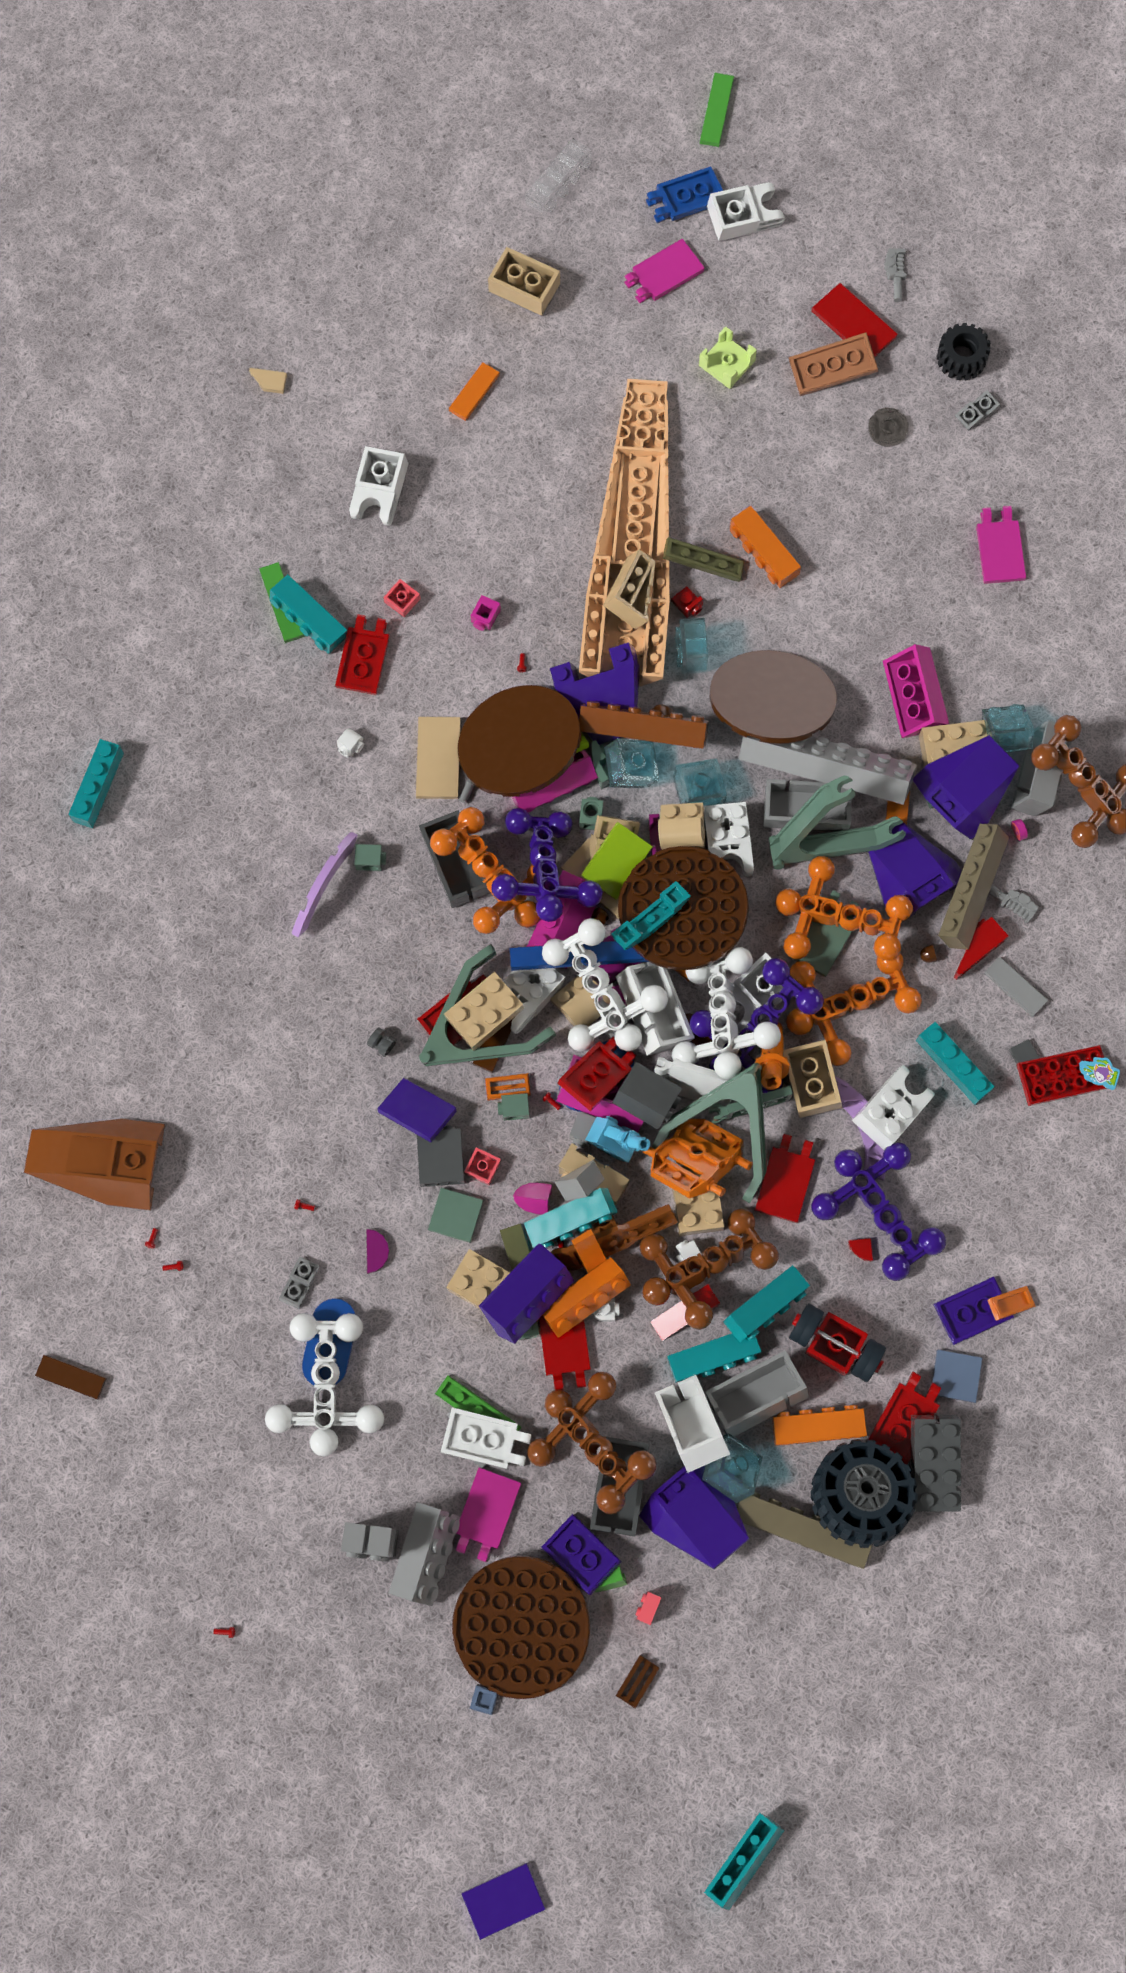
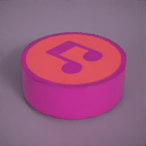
[1011,819,1028,841]

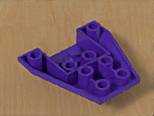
[913,735,1020,840]
[868,823,962,922]
[639,1462,749,1570]

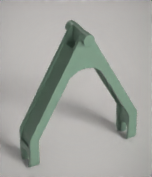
[769,775,906,870]
[419,944,556,1067]
[652,1063,767,1203]

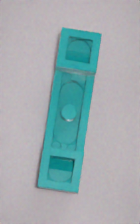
[611,881,691,950]

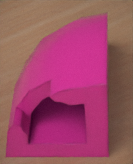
[513,1183,552,1215]

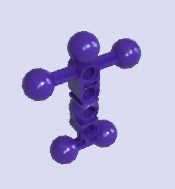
[491,808,603,922]
[689,958,824,1093]
[811,1142,946,1281]

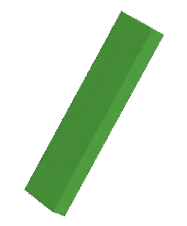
[700,73,734,147]
[259,562,305,643]
[435,1375,521,1431]

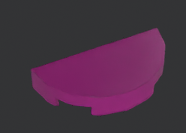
[366,1229,389,1274]

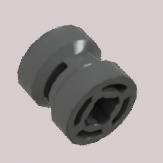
[367,1027,397,1057]

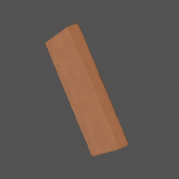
[788,333,878,396]

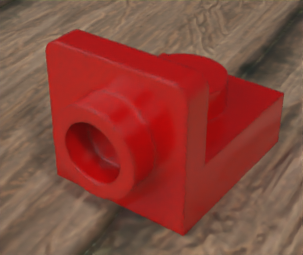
[671,586,703,618]

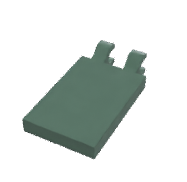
[788,890,859,977]
[708,1086,793,1124]

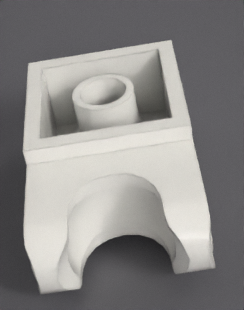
[707,182,785,241]
[349,446,409,526]
[704,802,754,876]
[720,953,783,1034]
[503,968,565,1034]
[852,1065,935,1150]

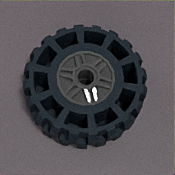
[810,1439,918,1548]

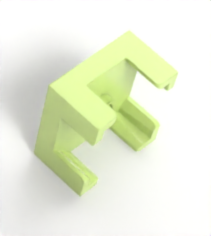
[699,326,757,389]

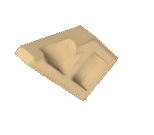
[249,368,287,394]

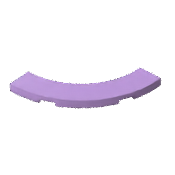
[292,832,358,937]
[835,1076,886,1181]

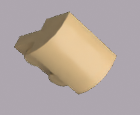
[658,802,705,850]
[590,815,640,858]
[550,976,610,1026]

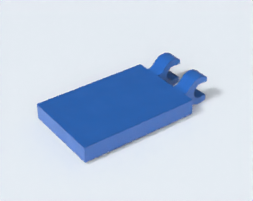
[646,166,723,223]

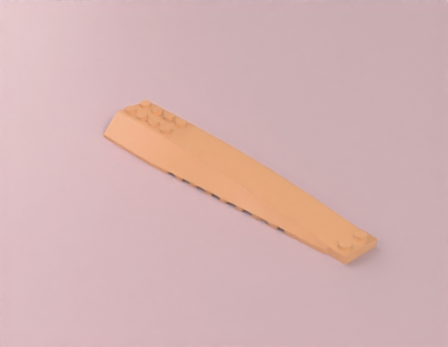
[579,379,670,686]

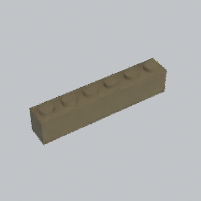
[938,824,1009,950]
[737,1490,872,1569]

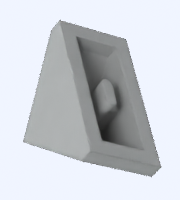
[555,1160,605,1201]

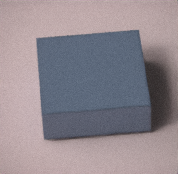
[470,1685,498,1715]

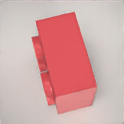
[383,579,421,617]
[464,1147,501,1185]
[635,1592,661,1625]

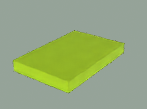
[581,822,653,900]

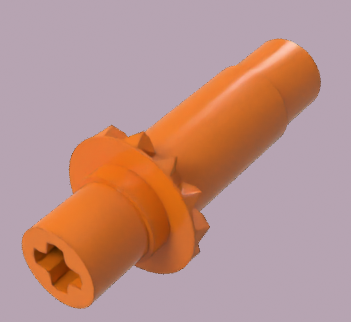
[755,1021,790,1090]

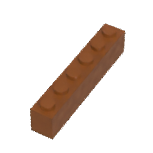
[579,701,709,749]

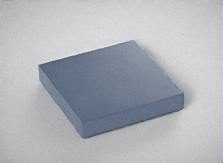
[932,1350,982,1403]

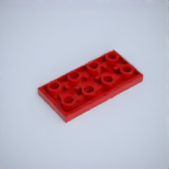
[811,283,898,357]
[1016,1045,1107,1106]

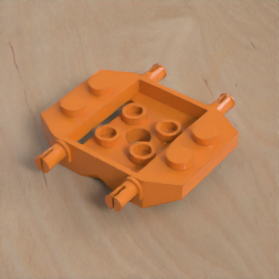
[642,1119,753,1199]

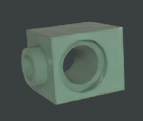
[579,797,603,830]
[354,844,386,871]
[498,1093,530,1121]

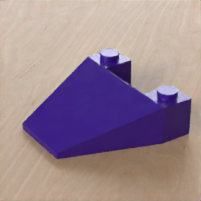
[550,642,640,745]

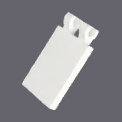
[654,1057,731,1106]
[441,1408,532,1469]

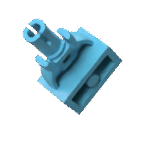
[585,1116,650,1163]

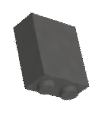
[612,1062,682,1129]
[417,1126,465,1187]

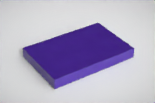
[377,1078,457,1142]
[933,1277,1014,1345]
[541,1514,622,1595]
[461,1863,545,1940]

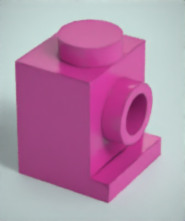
[471,595,501,631]

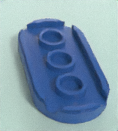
[302,1299,356,1385]

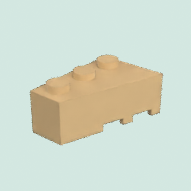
[603,549,655,629]
[559,1143,630,1205]

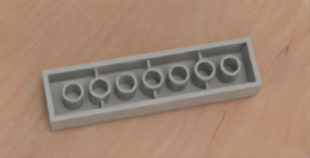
[739,736,917,805]

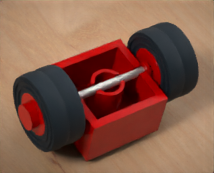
[789,1303,886,1382]

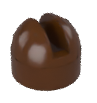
[591,907,609,925]
[920,945,937,963]

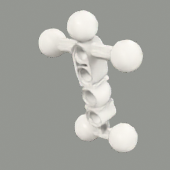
[542,918,668,1052]
[671,947,781,1079]
[265,1313,384,1457]

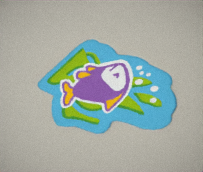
[1079,1057,1120,1090]

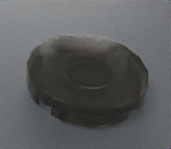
[868,407,909,447]

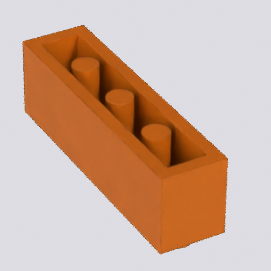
[730,506,801,588]
[542,1257,631,1338]
[772,1405,867,1446]

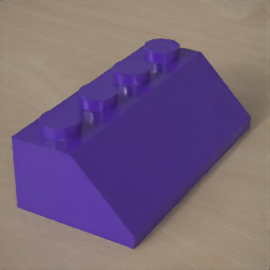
[479,1243,574,1344]

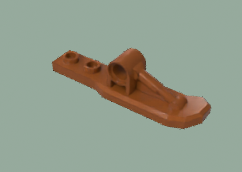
[551,1204,678,1271]

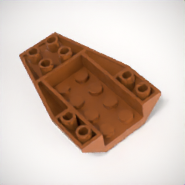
[24,1119,165,1211]

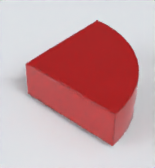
[848,1238,873,1262]

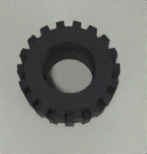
[937,323,991,381]

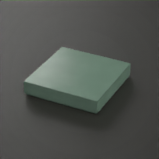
[428,1188,483,1243]

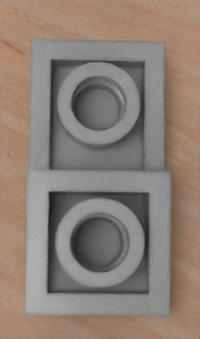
[955,390,1001,431]
[279,1257,319,1309]

